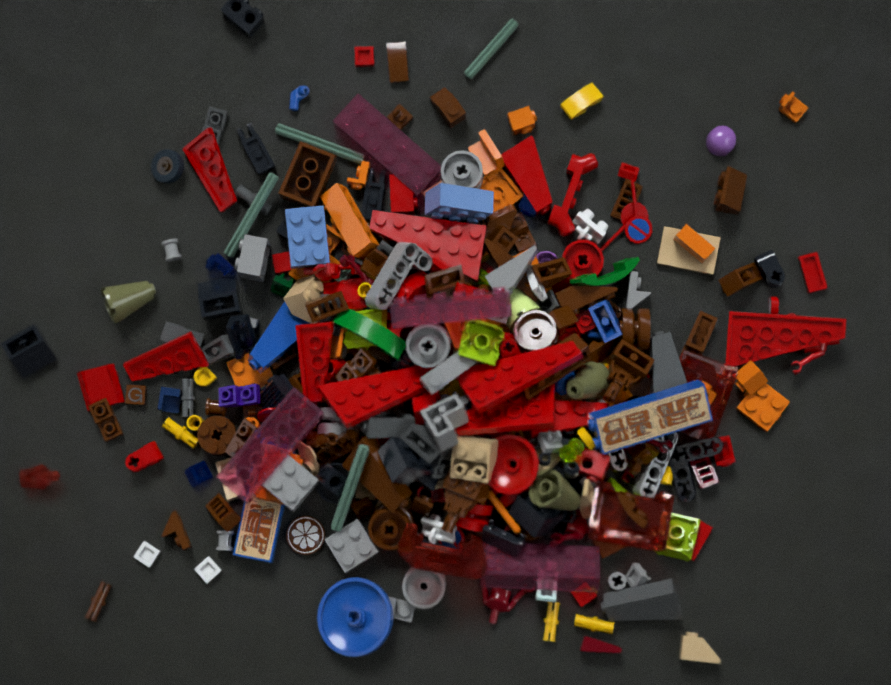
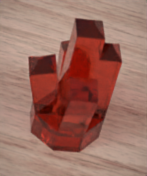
[19,464,61,490]

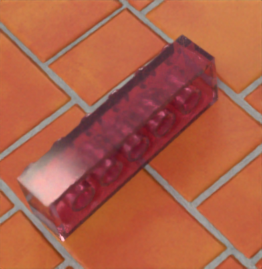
[333,93,441,199]
[390,286,512,328]
[216,387,325,505]
[480,541,600,592]

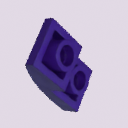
[218,384,260,407]

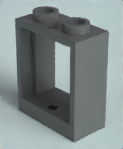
[356,407,415,438]

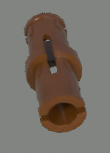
[306,432,338,449]
[85,581,112,622]

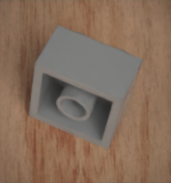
[235,234,271,282]
[262,455,319,512]
[324,519,379,573]

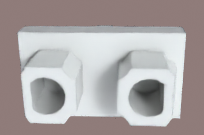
[572,209,608,245]
[421,514,457,545]

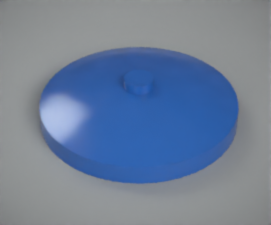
[317,578,393,657]

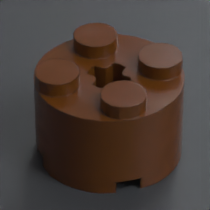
[197,416,237,456]

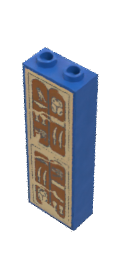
[587,380,713,455]
[233,438,297,563]

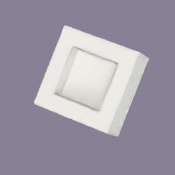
[134,541,161,568]
[194,556,222,584]

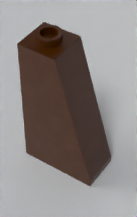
[342,436,412,513]

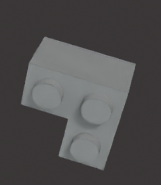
[421,394,469,452]

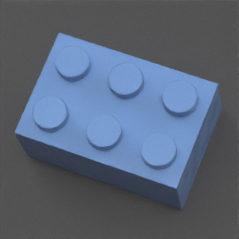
[425,183,494,224]
[285,205,330,269]

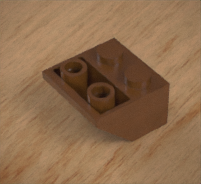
[713,166,747,215]

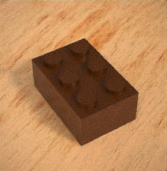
[278,141,337,207]

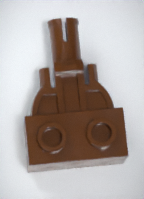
[603,339,655,403]
[441,469,491,534]

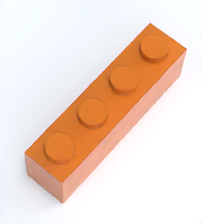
[320,183,379,260]

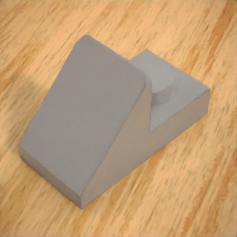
[626,271,651,309]
[389,597,415,623]

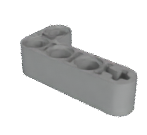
[365,242,432,310]
[632,432,678,500]

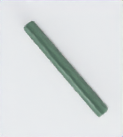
[275,123,365,164]
[224,173,279,258]
[331,444,369,532]

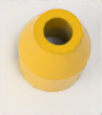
[358,282,372,300]
[187,415,204,431]
[660,466,673,485]

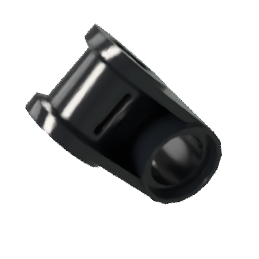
[754,249,785,288]

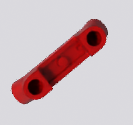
[548,153,598,237]

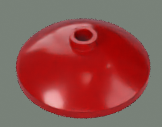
[488,435,539,494]

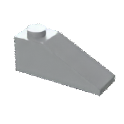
[485,245,539,298]
[419,352,478,395]

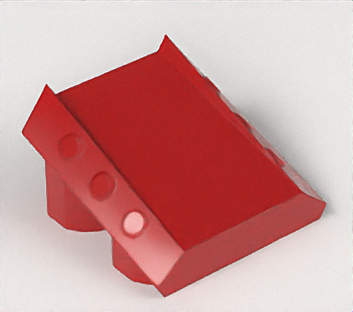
[322,278,368,311]
[77,364,125,411]

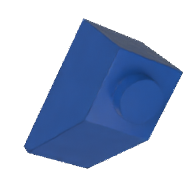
[588,300,623,343]

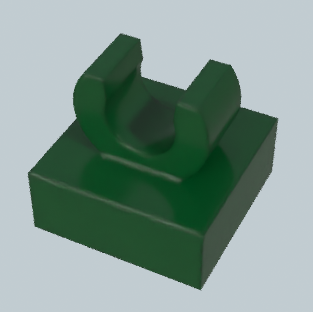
[270,273,294,298]

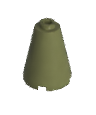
[100,281,156,324]
[566,362,612,400]
[529,468,581,511]

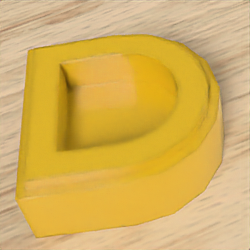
[194,367,217,387]
[577,427,595,450]

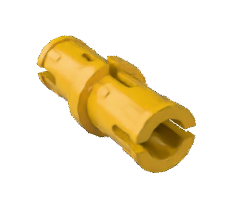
[162,417,199,449]
[543,602,560,642]
[574,614,615,634]

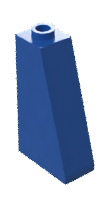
[248,301,311,374]

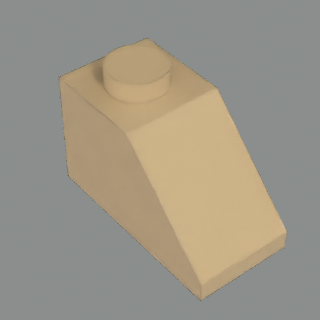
[679,632,721,664]

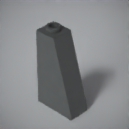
[649,331,687,394]
[601,579,683,621]

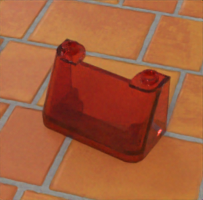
[679,350,738,439]
[588,482,674,551]
[398,523,488,580]

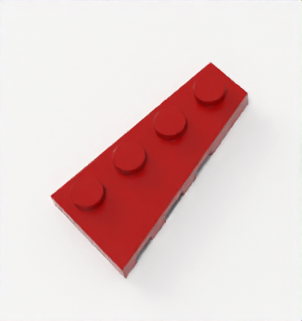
[182,127,237,212]
[295,321,334,403]
[123,331,209,381]
[531,400,609,438]

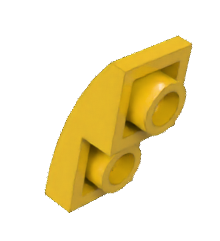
[560,83,603,120]

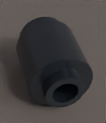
[390,349,415,371]

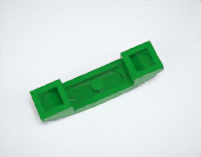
[570,257,640,286]
[333,309,406,360]

